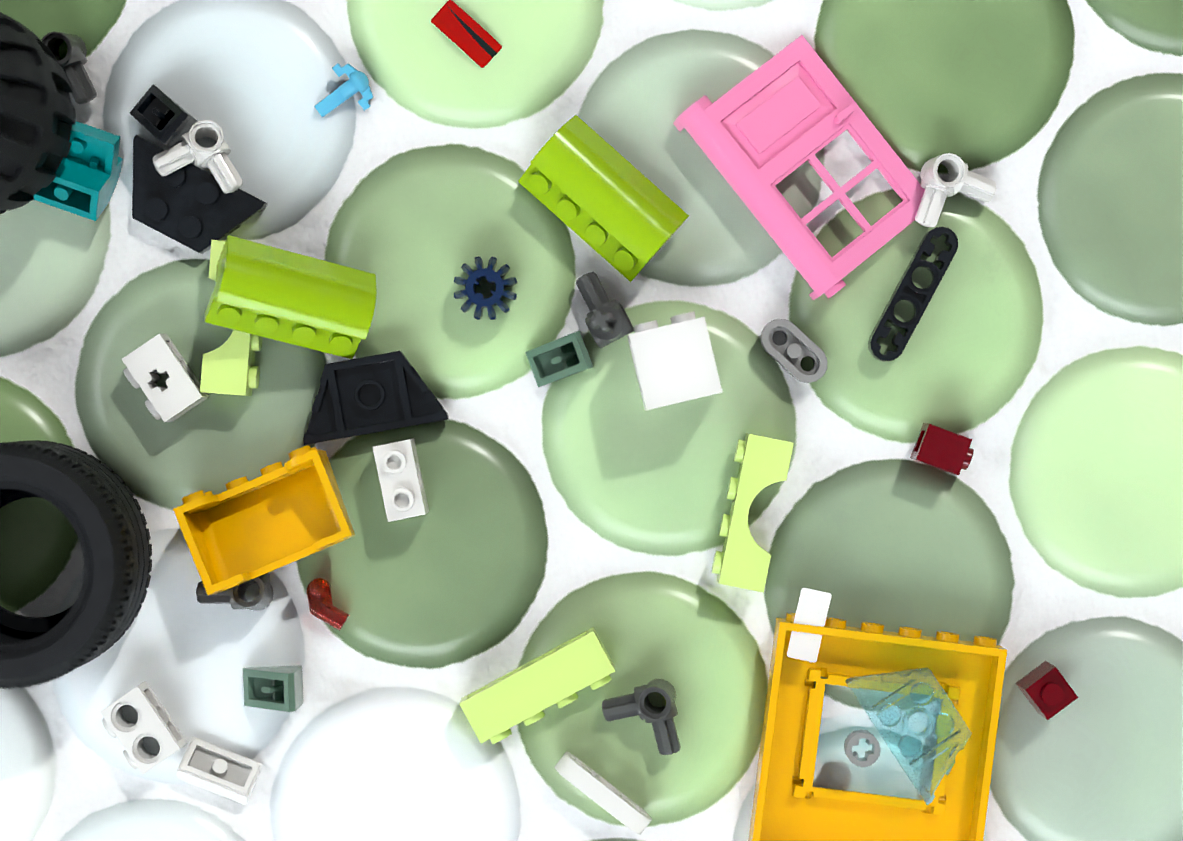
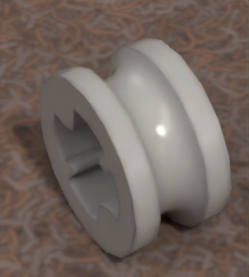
[844,729,881,767]

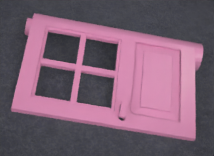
[673,35,925,300]

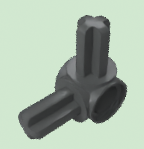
[42,31,97,104]
[576,272,634,349]
[196,573,274,611]
[602,679,681,755]

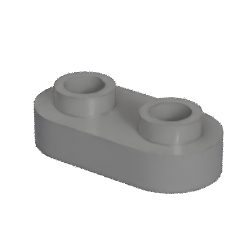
[760,319,828,383]

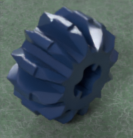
[454,256,517,320]

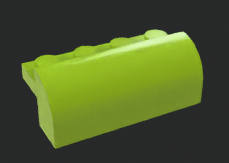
[518,115,689,282]
[205,235,377,359]

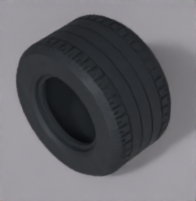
[0,440,152,689]

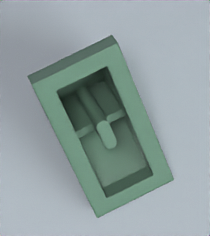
[525,331,593,388]
[243,665,303,712]

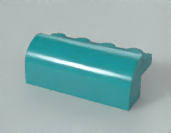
[33,121,123,221]

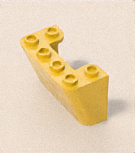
[173,445,355,595]

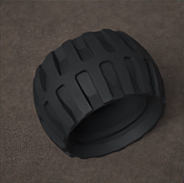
[0,12,76,214]

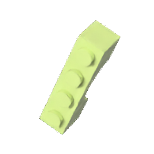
[200,239,263,396]
[712,433,794,593]

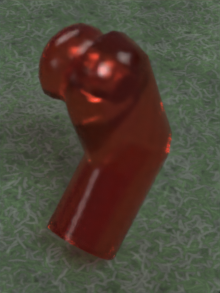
[306,578,349,631]

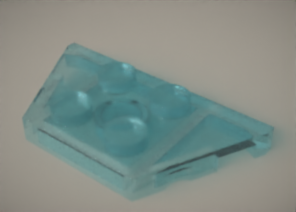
[845,667,972,805]

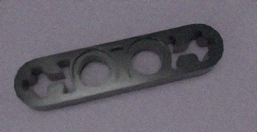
[868,227,958,361]

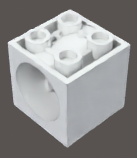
[627,311,722,410]

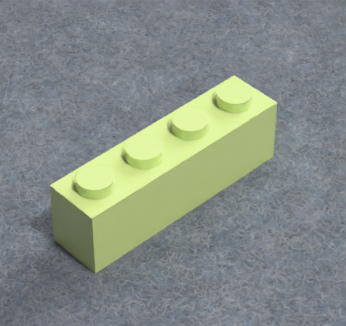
[459,627,615,744]

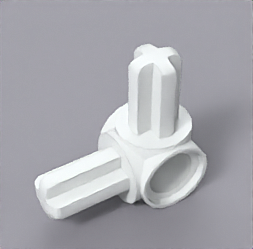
[152,120,243,194]
[915,153,997,228]

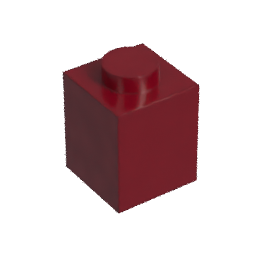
[910,423,974,475]
[1016,661,1079,720]

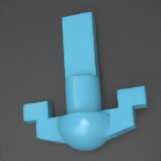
[314,63,374,117]

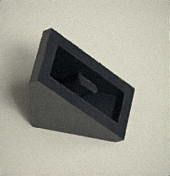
[130,84,197,148]

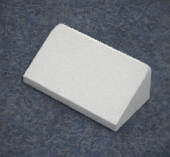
[177,736,262,805]

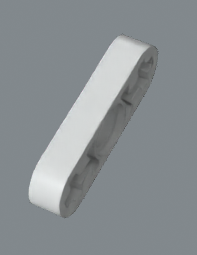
[554,752,652,835]

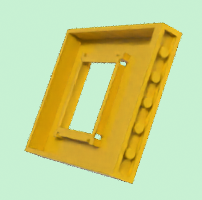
[748,613,1007,841]

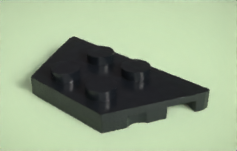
[132,135,268,254]
[303,351,449,445]

